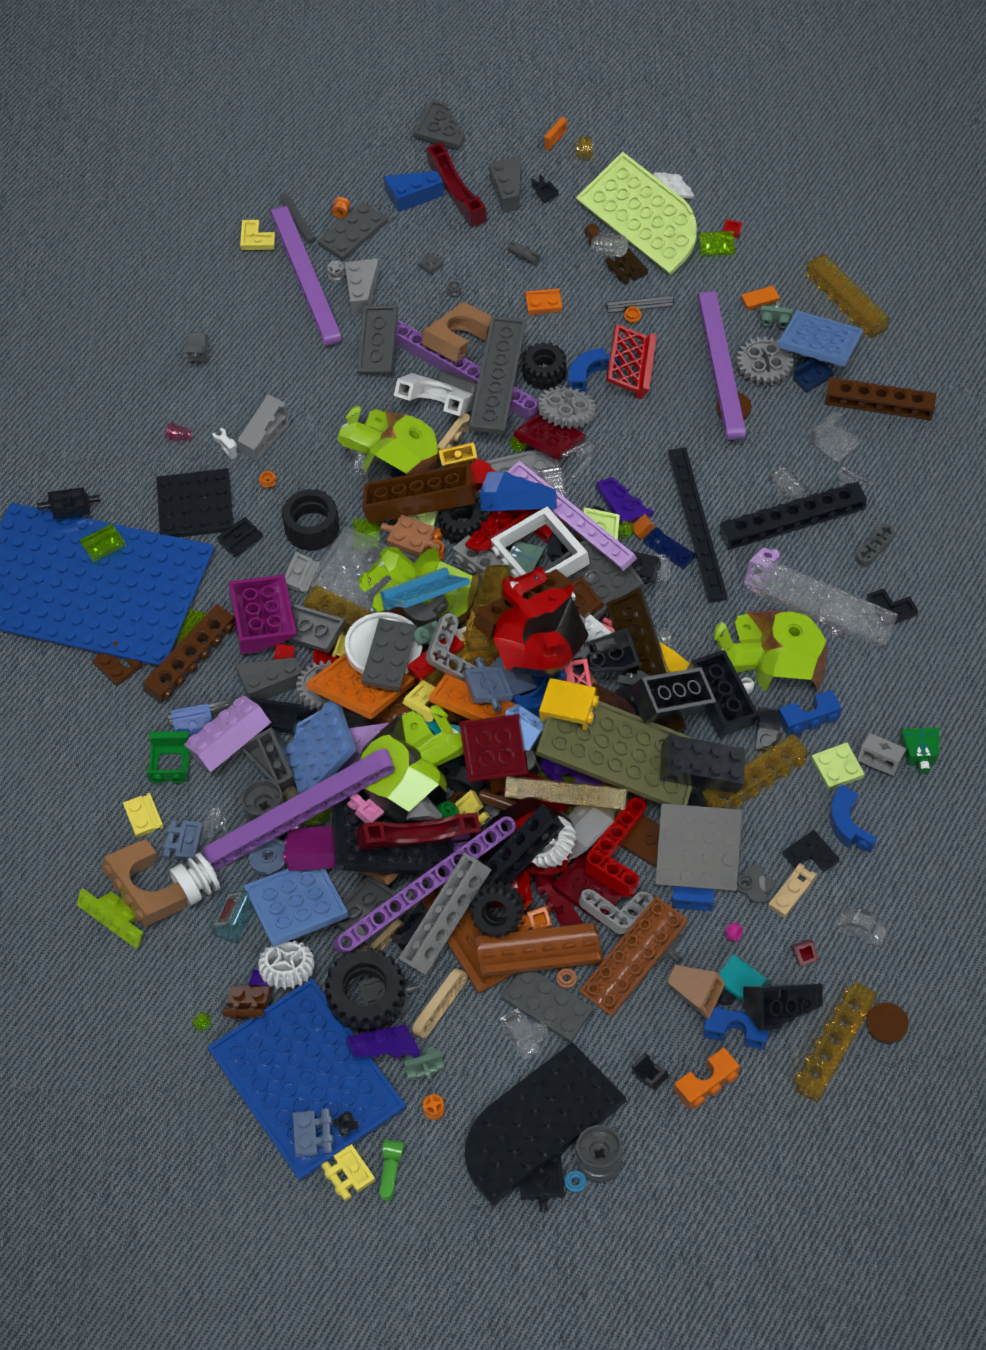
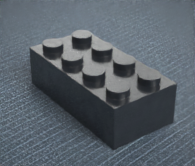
[686,649,759,737]
[629,667,716,723]
[660,734,745,794]

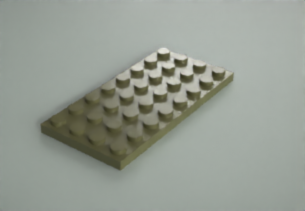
[535,701,695,805]

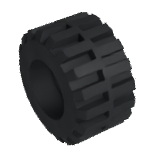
[522,342,566,390]
[438,499,485,545]
[470,881,525,938]

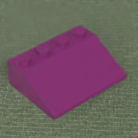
[229,574,297,654]

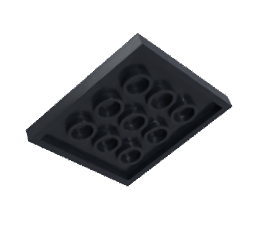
[156,468,234,538]

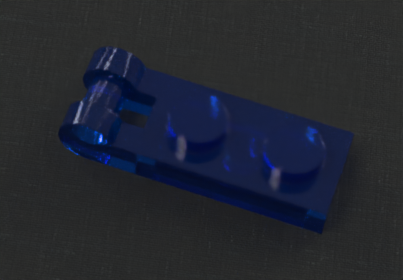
[643,527,695,570]

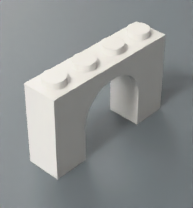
[394,373,476,416]

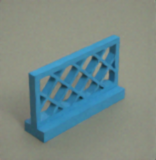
[380,568,470,610]

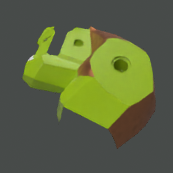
[337,406,438,475]
[358,547,480,628]
[714,610,827,692]

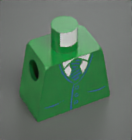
[899,728,940,774]

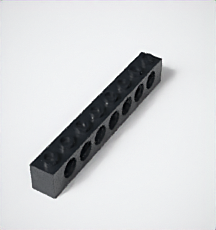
[720,482,867,550]

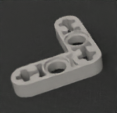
[426,613,477,682]
[579,889,653,934]

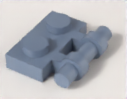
[162,820,203,861]
[293,1109,334,1157]

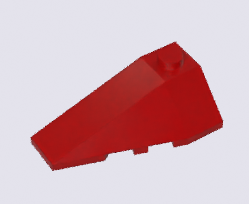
[465,510,530,552]

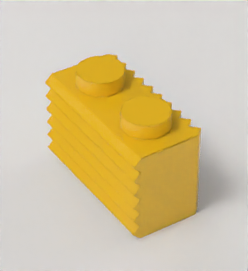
[438,442,477,468]

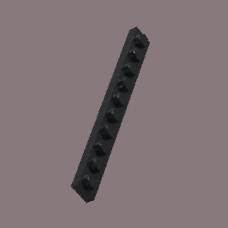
[668,447,727,603]

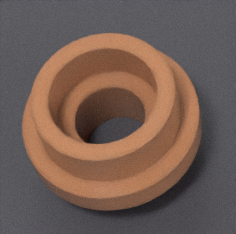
[556,968,577,989]

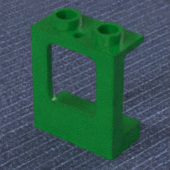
[146,731,190,784]

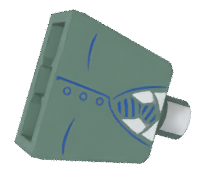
[506,542,545,573]

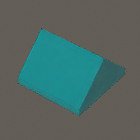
[719,954,772,1002]

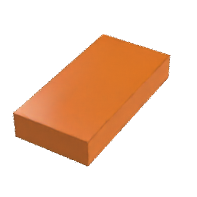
[544,117,567,151]
[741,286,780,311]

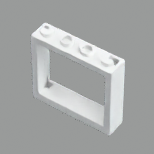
[491,506,590,578]

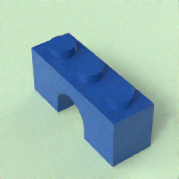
[779,690,842,736]
[703,1006,769,1050]

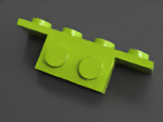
[77,888,143,948]

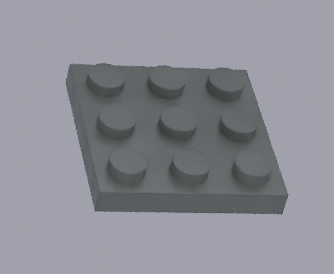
[333,876,401,946]

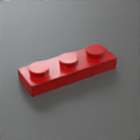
[407,635,465,682]

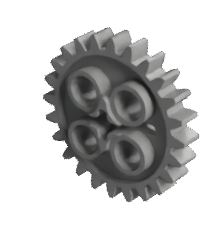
[736,336,794,386]
[537,386,596,429]
[296,660,343,712]

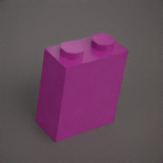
[283,826,335,871]

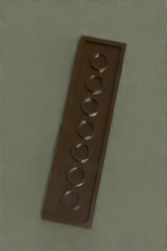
[606,588,687,732]

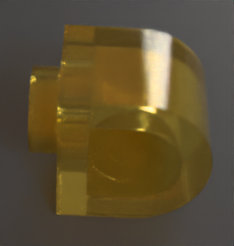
[575,137,593,158]

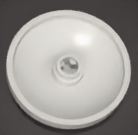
[345,612,422,675]

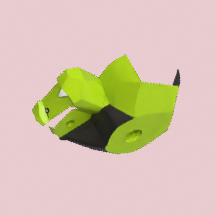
[360,705,464,823]

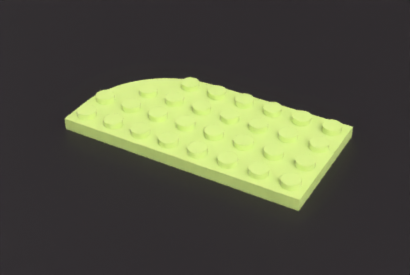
[576,152,697,276]

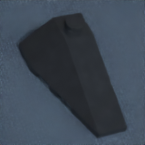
[572,626,641,672]

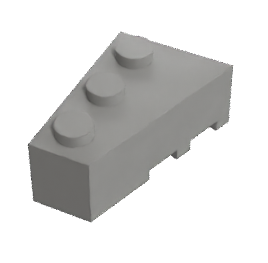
[345,258,380,315]
[237,394,289,461]

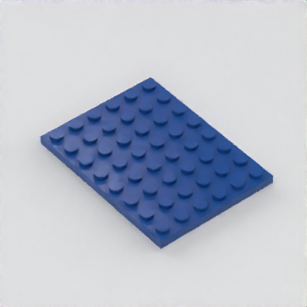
[207,978,407,1181]

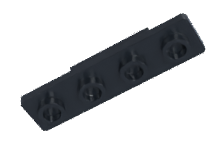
[247,697,317,734]

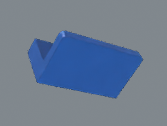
[672,886,714,911]

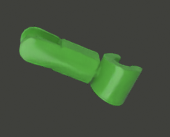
[380,1139,405,1201]

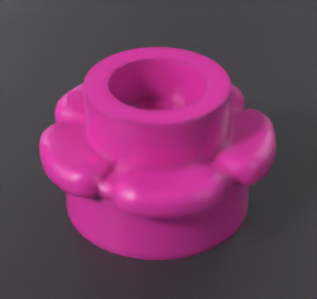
[725,922,743,942]

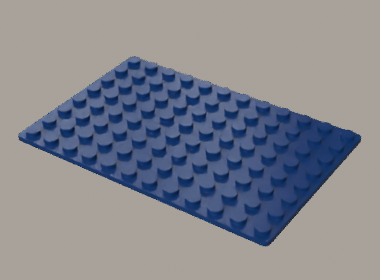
[0,503,214,666]

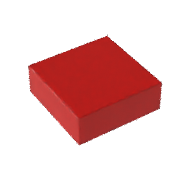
[722,219,743,239]

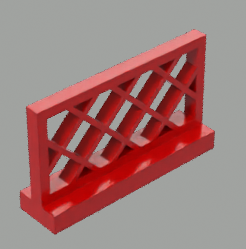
[606,324,657,399]

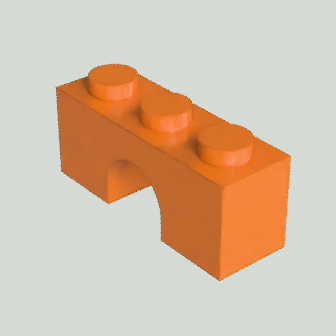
[673,1047,740,1110]

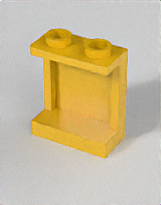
[539,678,599,730]

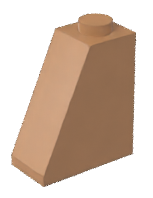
[667,965,726,1019]

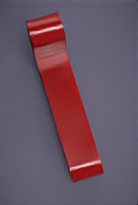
[584,797,646,897]

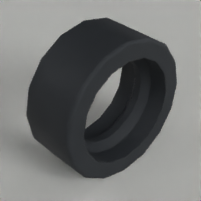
[445,766,485,796]

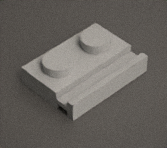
[285,552,320,595]

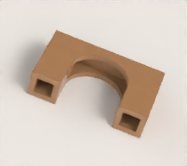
[422,302,492,362]
[102,839,188,927]

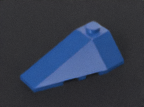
[480,472,557,511]

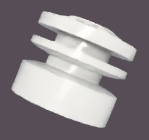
[169,853,220,906]

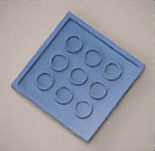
[777,310,864,367]
[286,700,357,794]
[243,868,349,947]

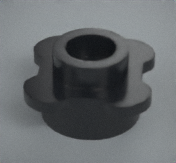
[333,1111,359,1137]

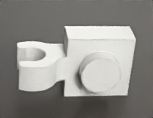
[212,428,237,459]

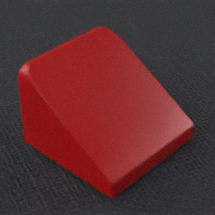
[273,644,296,660]

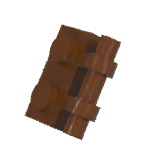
[223,986,272,1019]

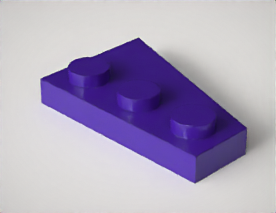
[595,477,654,526]
[346,1024,420,1058]

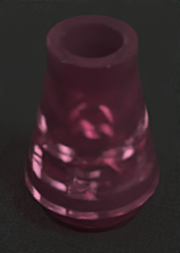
[165,423,193,441]

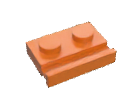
[525,288,562,315]

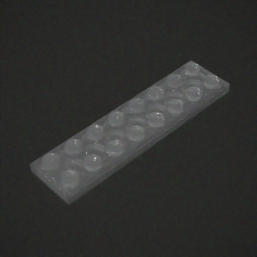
[743,554,898,649]

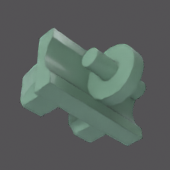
[760,301,793,329]
[413,621,447,646]
[404,1046,445,1082]

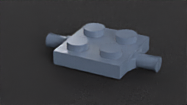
[463,657,513,712]

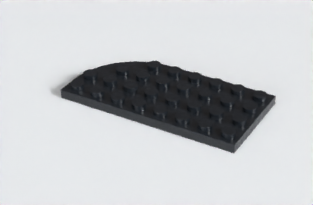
[465,1042,627,1206]

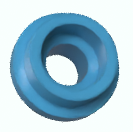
[565,1171,586,1193]

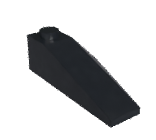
[743,984,823,1030]

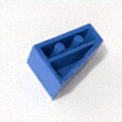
[384,171,444,213]

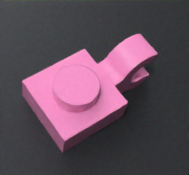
[347,793,384,823]

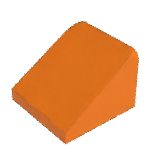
[632,514,656,539]
[525,905,552,930]

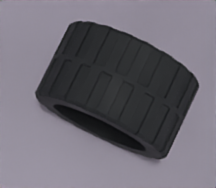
[282,489,339,551]

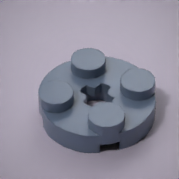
[248,838,287,877]

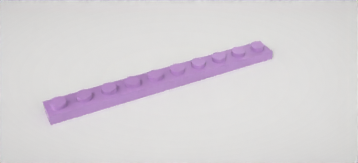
[507,460,637,571]

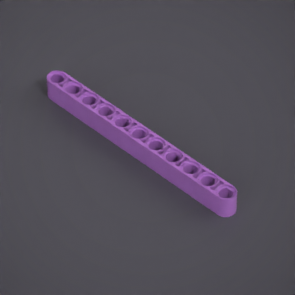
[270,205,342,347]
[698,290,745,440]
[395,320,538,420]
[203,749,395,870]
[333,817,516,953]

